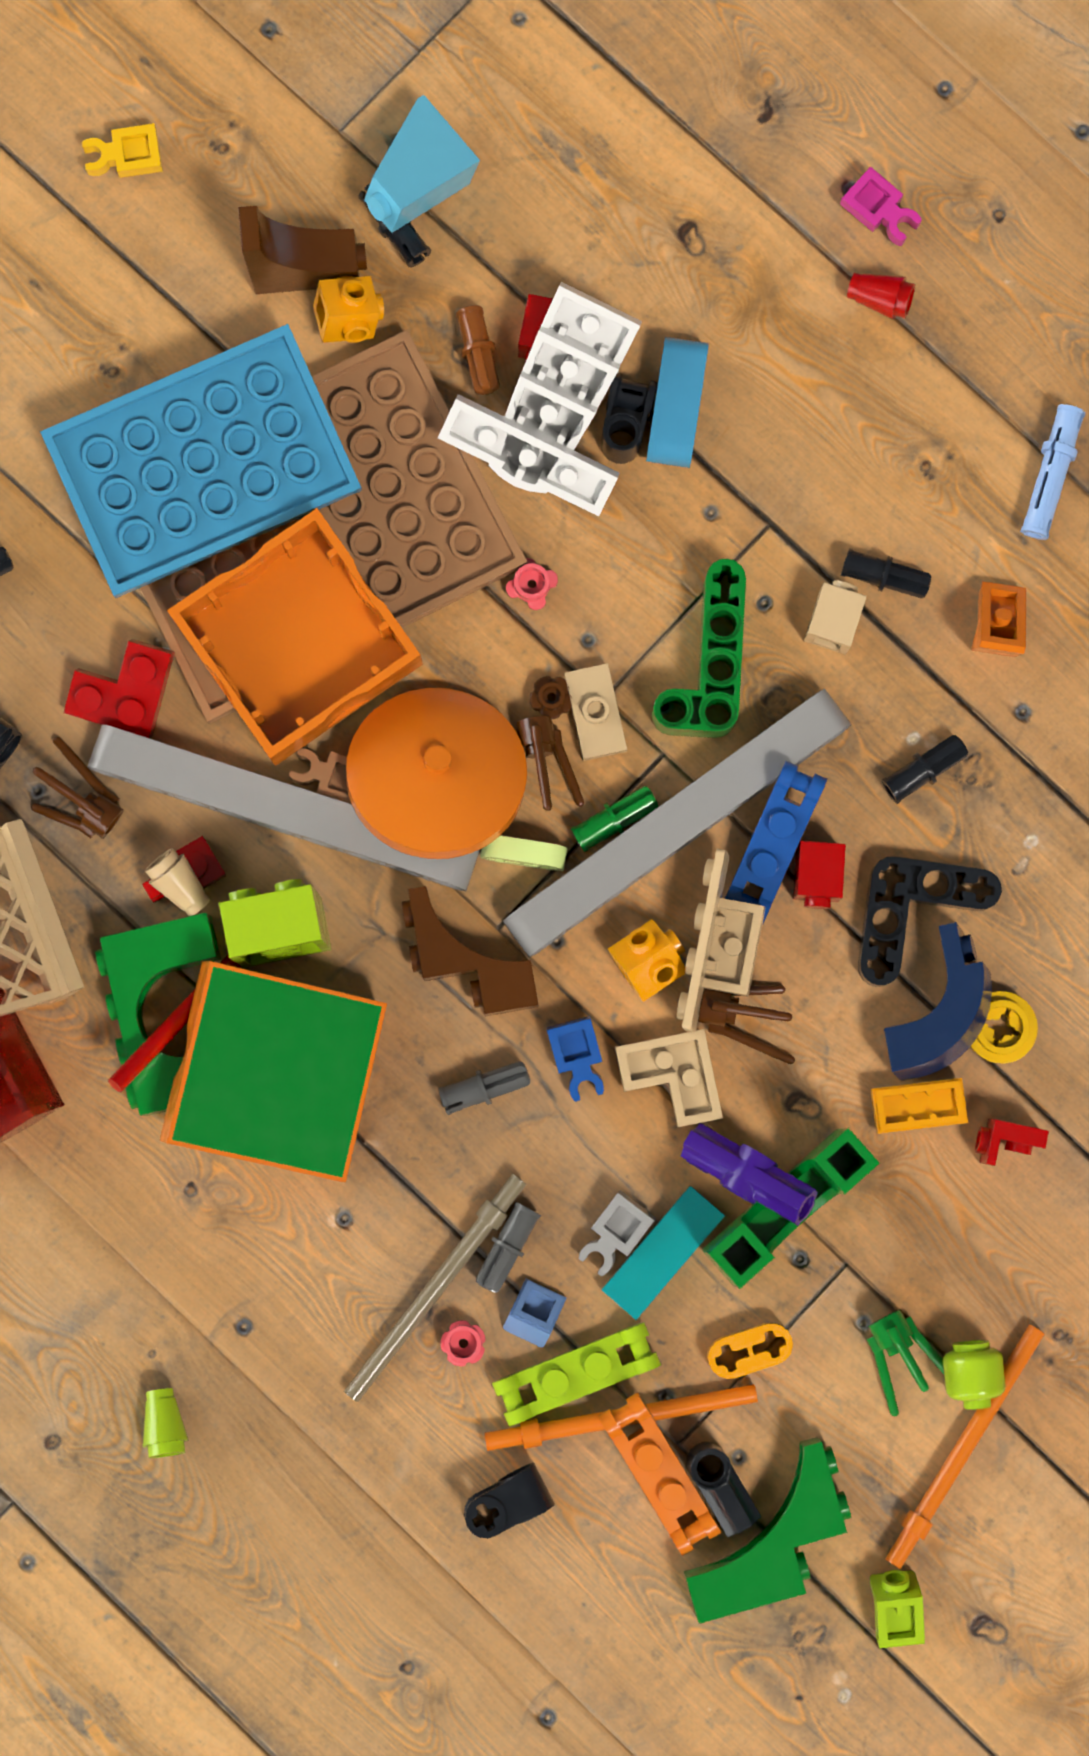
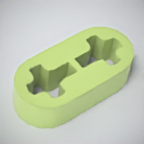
[480,836,567,871]

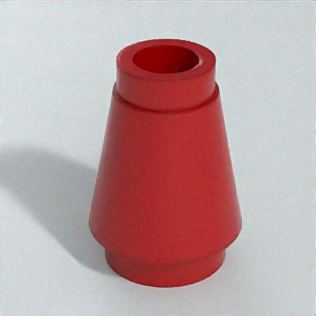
[847,272,916,320]

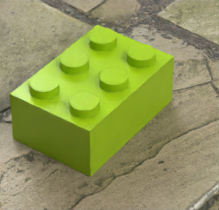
[219,879,332,968]

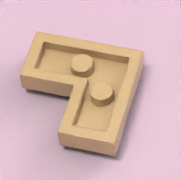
[615,1029,723,1127]

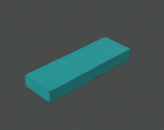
[601,1186,725,1320]

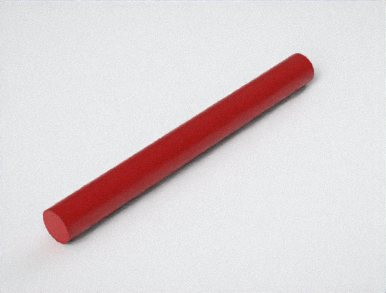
[108,955,241,1092]

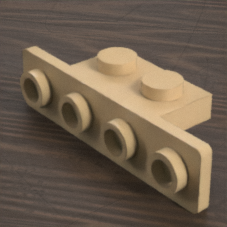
[677,849,766,1032]

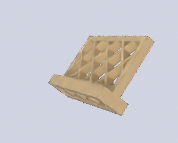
[0,819,84,1016]

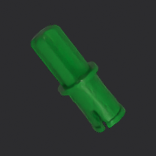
[570,786,659,853]

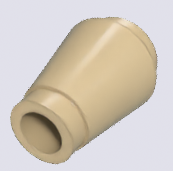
[145,848,210,916]

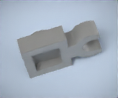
[579,1190,656,1276]

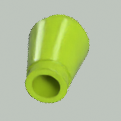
[143,1388,189,1458]

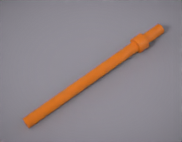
[885,1324,1045,1569]
[484,1384,758,1451]

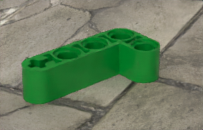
[652,559,746,738]

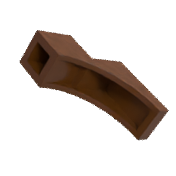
[402,886,539,1017]

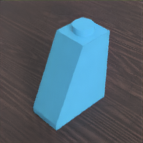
[364,95,480,233]

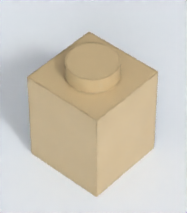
[804,580,867,655]

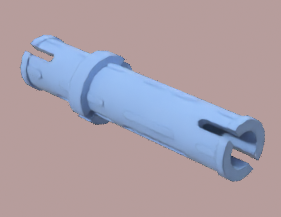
[1020,404,1086,540]

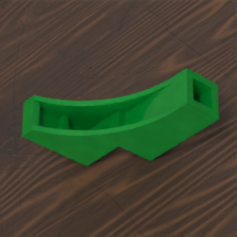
[684,1437,851,1624]

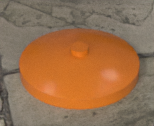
[346,688,527,859]

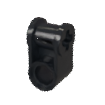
[601,373,658,464]
[464,1462,555,1539]

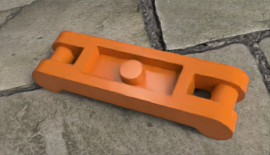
[598,1392,722,1556]

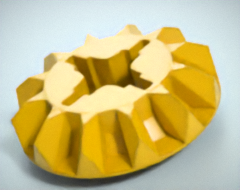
[971,991,1038,1064]

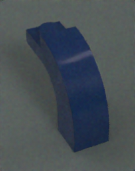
[884,922,992,1081]

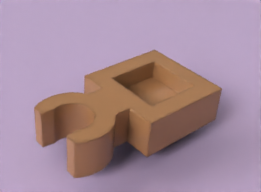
[289,748,351,804]

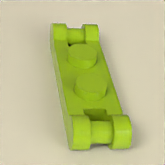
[492,1322,661,1426]

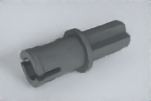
[438,1061,530,1115]
[476,1202,541,1293]

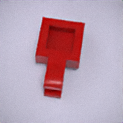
[142,835,226,903]

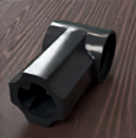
[686,1442,762,1537]

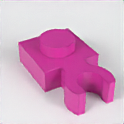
[840,166,922,246]

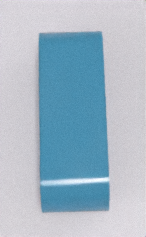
[646,337,709,468]

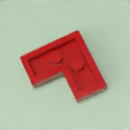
[64,639,175,739]

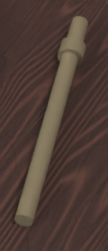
[344,1174,527,1402]

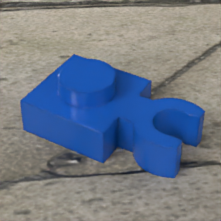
[547,1016,604,1102]

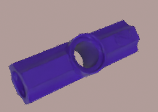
[680,1123,818,1226]

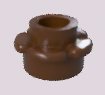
[529,676,572,720]

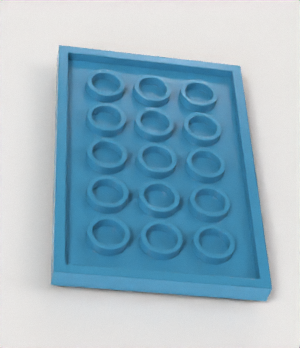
[40,324,362,598]

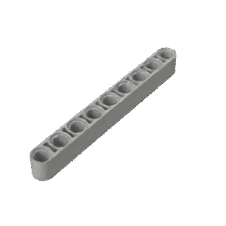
[503,689,852,958]
[87,725,480,891]

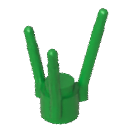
[866,1309,944,1417]

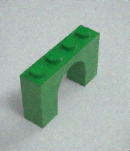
[96,913,221,1116]
[702,1128,880,1289]

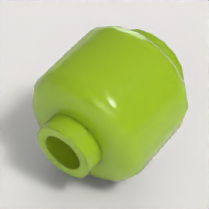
[943,1340,1006,1409]

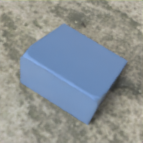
[503,1278,567,1347]

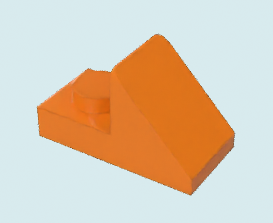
[971,581,1026,657]

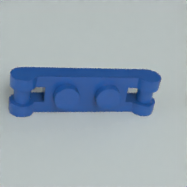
[724,761,827,923]

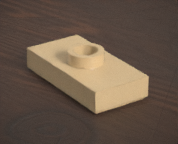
[564,663,627,761]

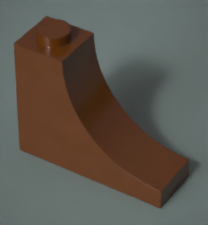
[238,206,367,295]

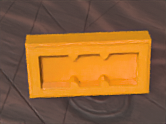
[870,1078,968,1134]

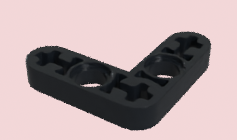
[858,857,1002,987]

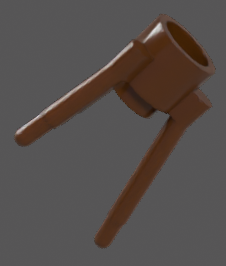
[517,716,584,811]
[31,737,123,839]
[698,985,795,1064]

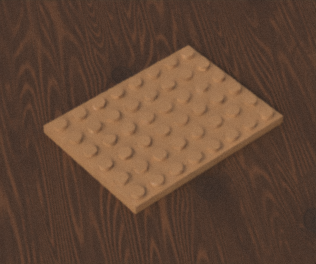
[140,330,527,724]

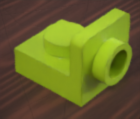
[870,1570,925,1649]

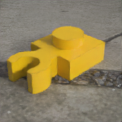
[82,123,163,178]

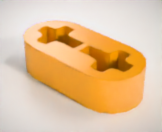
[707,1322,793,1379]

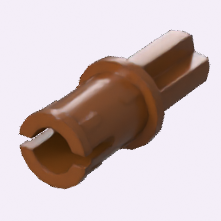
[455,305,500,395]

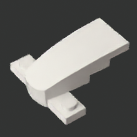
[438,282,642,516]

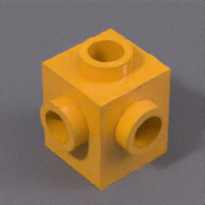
[313,276,384,343]
[608,919,686,1002]

